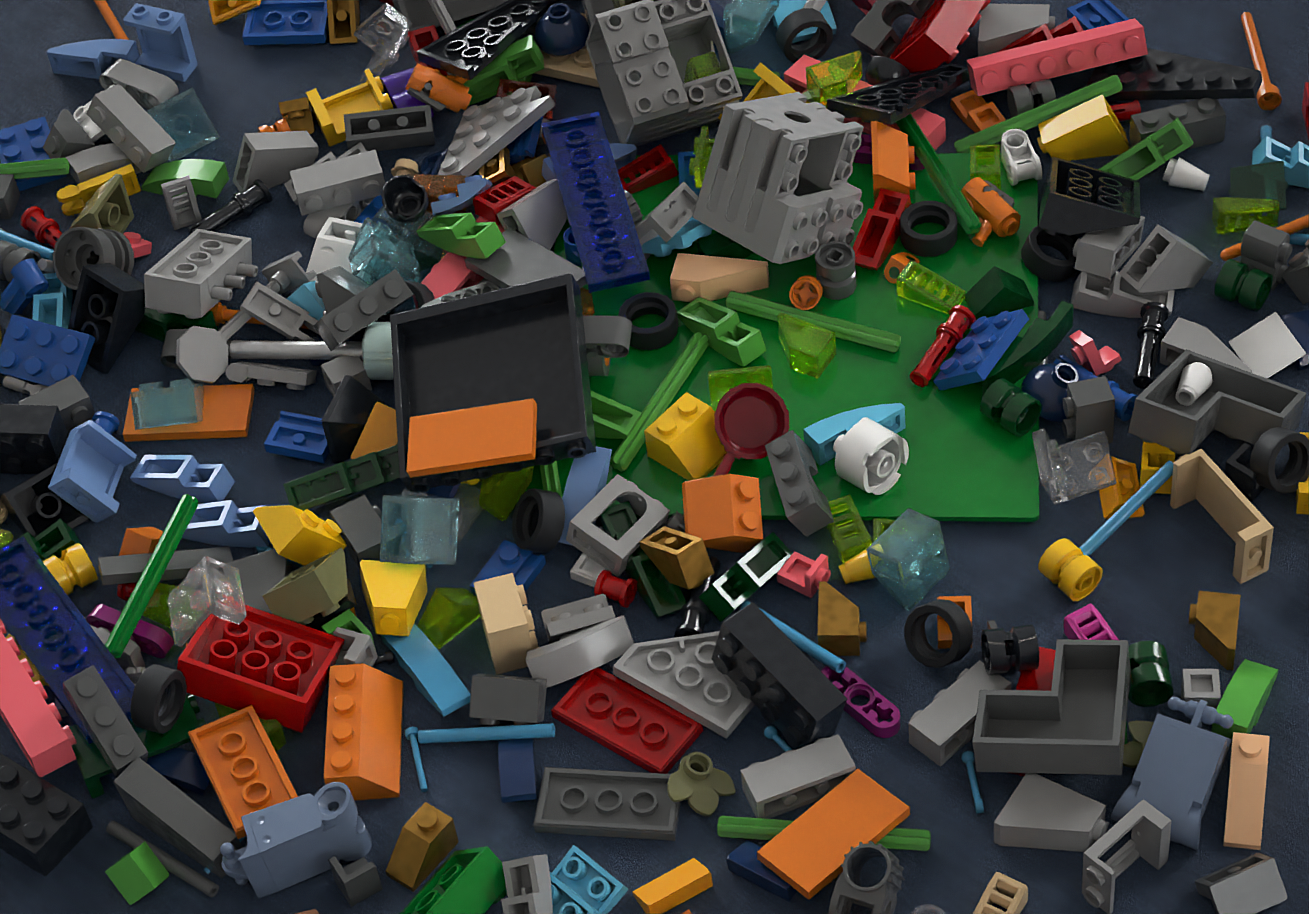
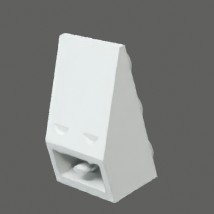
[306,217,389,285]

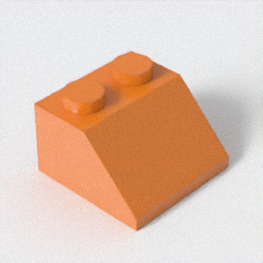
[871,121,916,203]
[682,474,763,553]

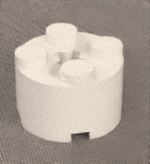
[833,417,909,495]

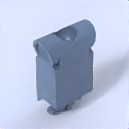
[1111,697,1234,851]
[220,782,372,899]

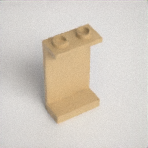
[1170,449,1274,584]

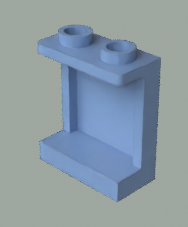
[123,3,198,82]
[48,420,137,524]

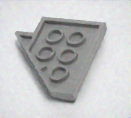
[435,86,555,188]
[613,631,755,739]

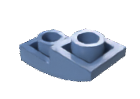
[431,175,493,215]

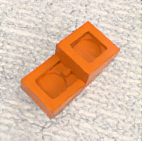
[950,90,1006,132]

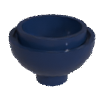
[534,3,590,56]
[1021,363,1080,422]

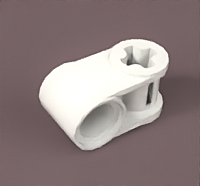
[1001,129,1043,186]

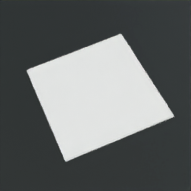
[1228,312,1306,379]

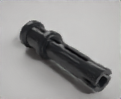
[188,179,272,234]
[1133,302,1169,389]
[674,556,721,637]

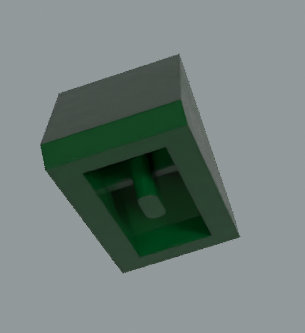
[965,266,1034,320]

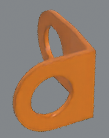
[884,252,920,284]

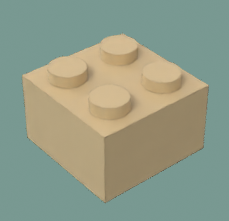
[473,573,538,675]

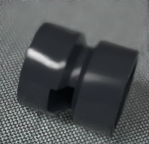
[981,624,1039,675]

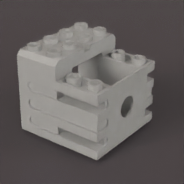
[585,0,743,147]
[693,92,864,264]

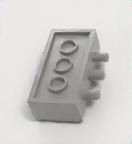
[144,229,258,319]

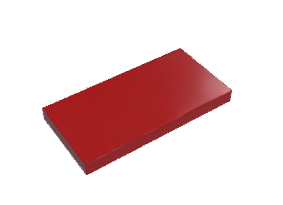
[551,667,703,774]

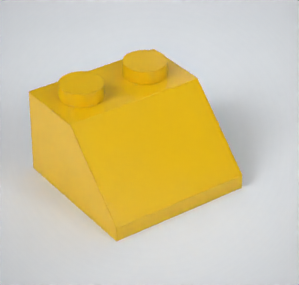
[644,392,726,481]
[253,505,347,566]

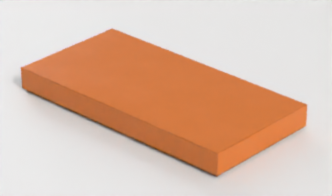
[122,384,255,442]
[406,398,537,478]
[188,705,298,839]
[757,769,910,900]

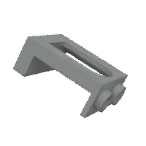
[617,182,698,268]
[566,474,670,577]
[1082,799,1172,914]

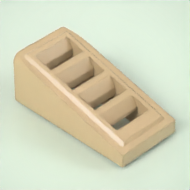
[973,872,1028,914]

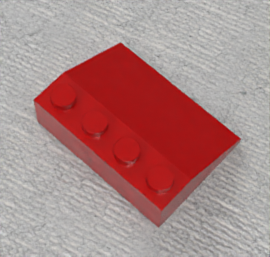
[889,0,991,73]
[177,596,344,733]

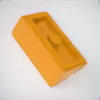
[208,0,261,25]
[351,402,398,460]
[1096,455,1145,519]
[632,858,713,914]

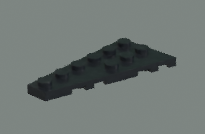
[416,0,559,81]
[1086,48,1263,101]
[827,64,970,125]

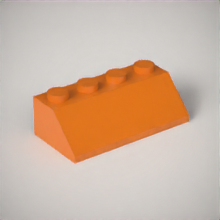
[324,663,404,801]

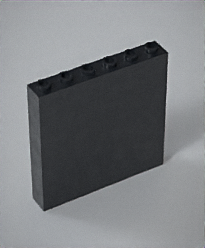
[390,273,597,493]

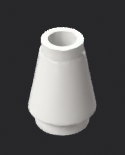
[1163,157,1210,192]
[1176,362,1213,406]

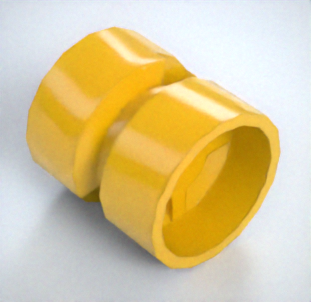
[1038,538,1103,601]
[37,543,98,601]

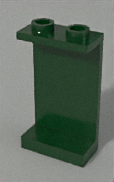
[69,694,206,799]

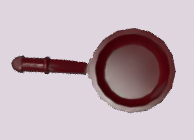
[712,383,790,477]

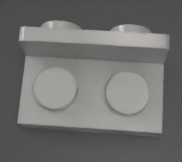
[541,594,615,644]

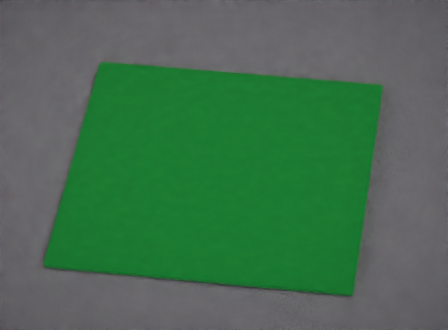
[516,153,1039,522]

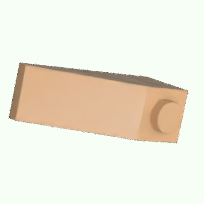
[670,253,769,302]
[1223,732,1270,850]

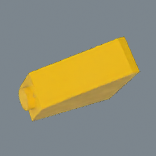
[1037,95,1130,161]
[360,560,428,637]

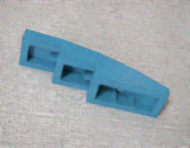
[380,623,471,717]

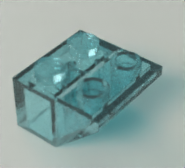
[723,0,779,54]
[348,217,422,285]
[130,378,204,430]
[380,494,459,565]
[866,508,950,611]

